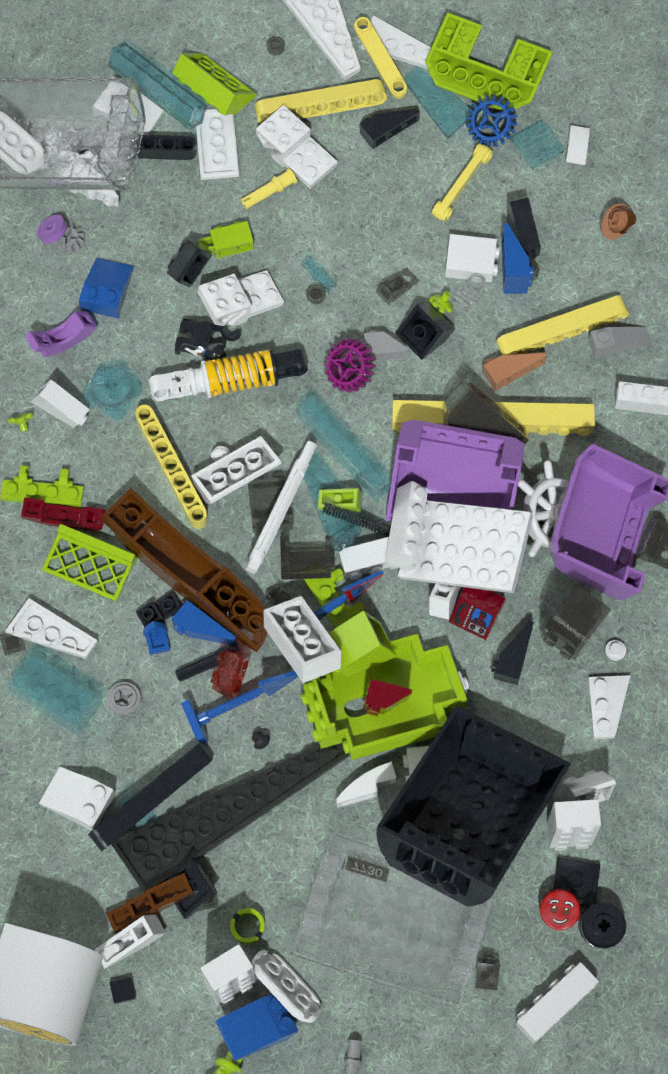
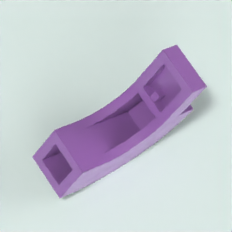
[25,311,97,357]

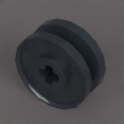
[578,902,627,949]

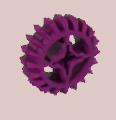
[323,338,376,393]

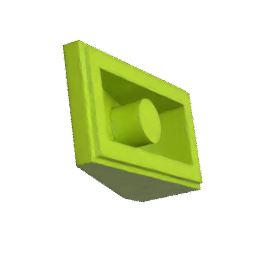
[318,488,362,512]

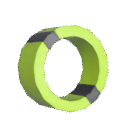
[230,908,265,945]

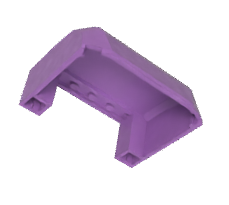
[386,420,525,522]
[549,444,668,601]

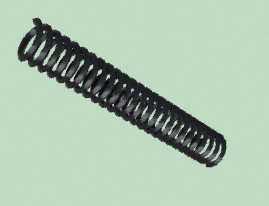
[322,502,391,537]

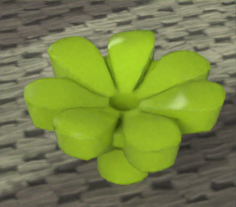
[429,291,453,313]
[7,413,34,432]

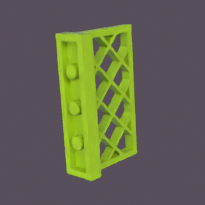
[42,524,138,602]

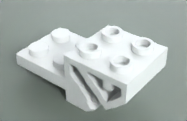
[256,105,338,189]
[197,270,284,326]

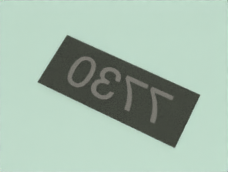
[345,857,390,882]

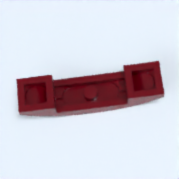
[21,497,105,530]

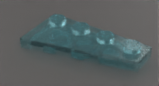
[404,67,472,140]
[303,453,361,539]

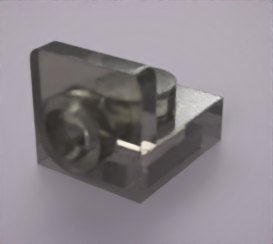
[475,955,500,990]

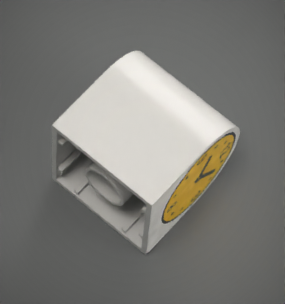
[0,923,103,1046]

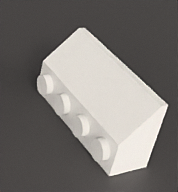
[191,436,282,504]

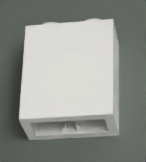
[445,234,500,282]

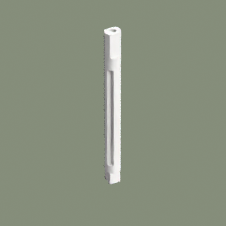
[245,441,317,574]

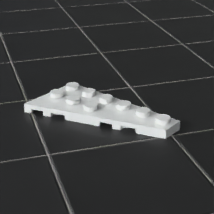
[283,0,360,80]

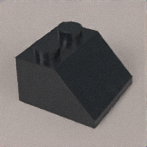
[166,240,212,288]
[396,302,455,360]

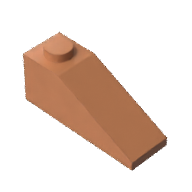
[482,353,547,391]

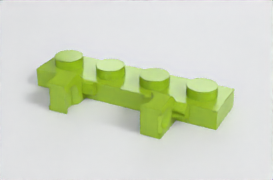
[0,465,84,508]
[301,564,366,629]

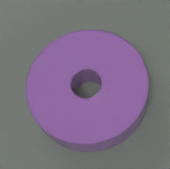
[37,215,67,244]

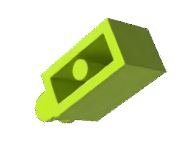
[198,221,254,259]

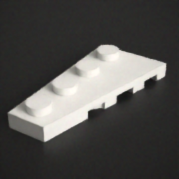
[361,15,431,69]
[5,598,98,659]

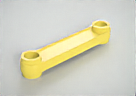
[354,17,407,99]
[432,143,493,222]

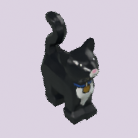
[175,318,242,360]

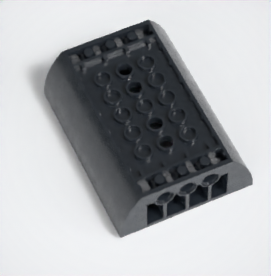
[376,705,571,907]

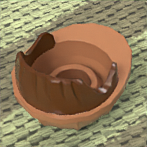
[601,203,636,240]

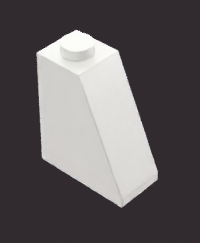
[30,380,89,428]

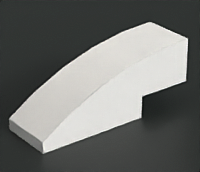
[336,762,396,808]

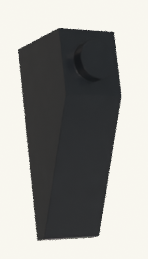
[359,109,420,149]
[491,621,534,685]

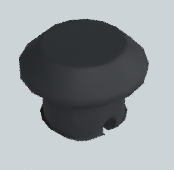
[251,731,270,749]

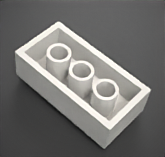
[264,596,341,683]
[547,800,601,851]
[200,944,255,1006]

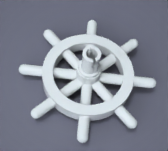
[518,460,569,557]

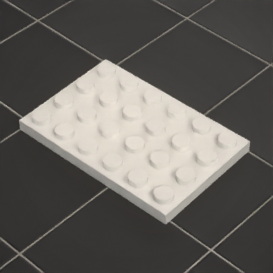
[398,501,533,593]

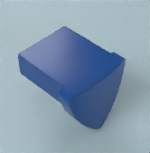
[142,621,170,655]

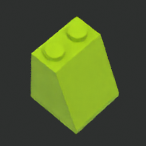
[328,610,397,677]

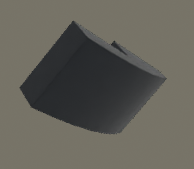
[136,591,182,628]

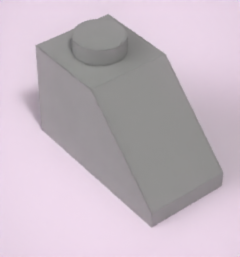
[364,330,407,362]

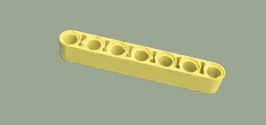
[254,79,387,124]
[496,295,629,355]
[135,405,208,529]

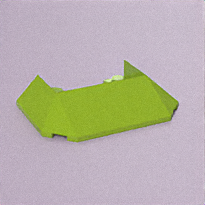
[425,12,553,111]

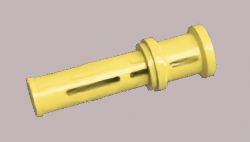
[240,168,297,210]

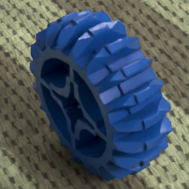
[466,95,518,147]

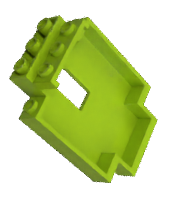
[300,634,467,760]

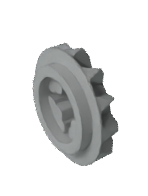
[54,224,85,253]
[107,682,141,715]

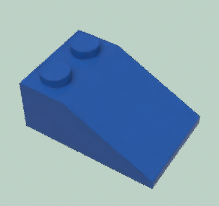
[501,223,533,294]
[79,258,134,319]
[215,994,299,1061]

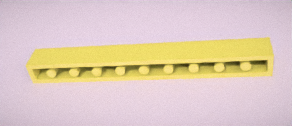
[392,400,595,436]

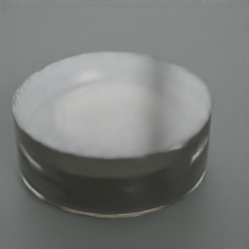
[266,37,285,56]
[306,284,326,304]

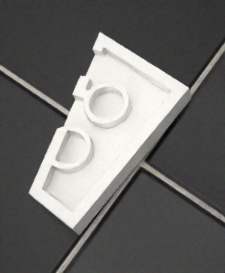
[588,675,630,739]

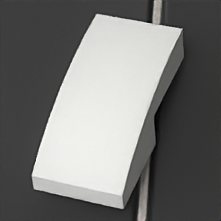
[565,125,590,166]

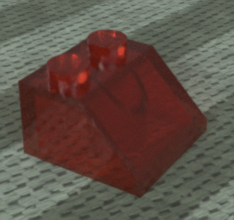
[210,647,251,699]

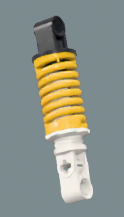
[149,348,308,401]

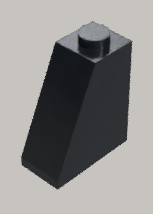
[507,198,541,260]

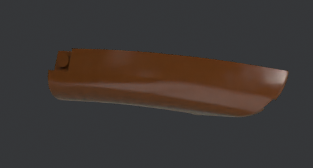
[101,488,267,653]

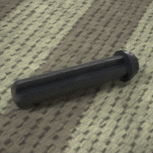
[175,645,240,682]

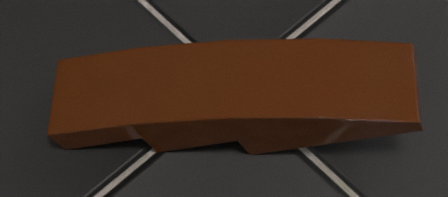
[106,873,193,934]

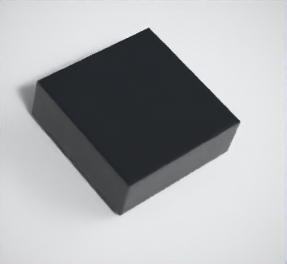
[109,977,136,1005]

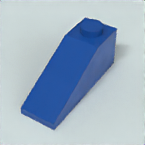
[172,600,237,646]

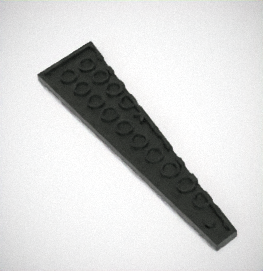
[111,743,350,893]

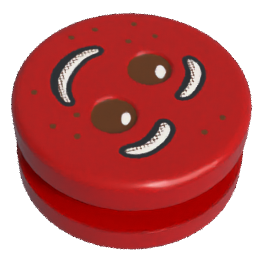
[539,888,580,930]

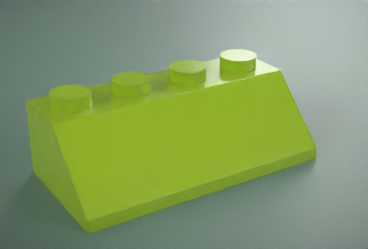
[172,53,257,116]

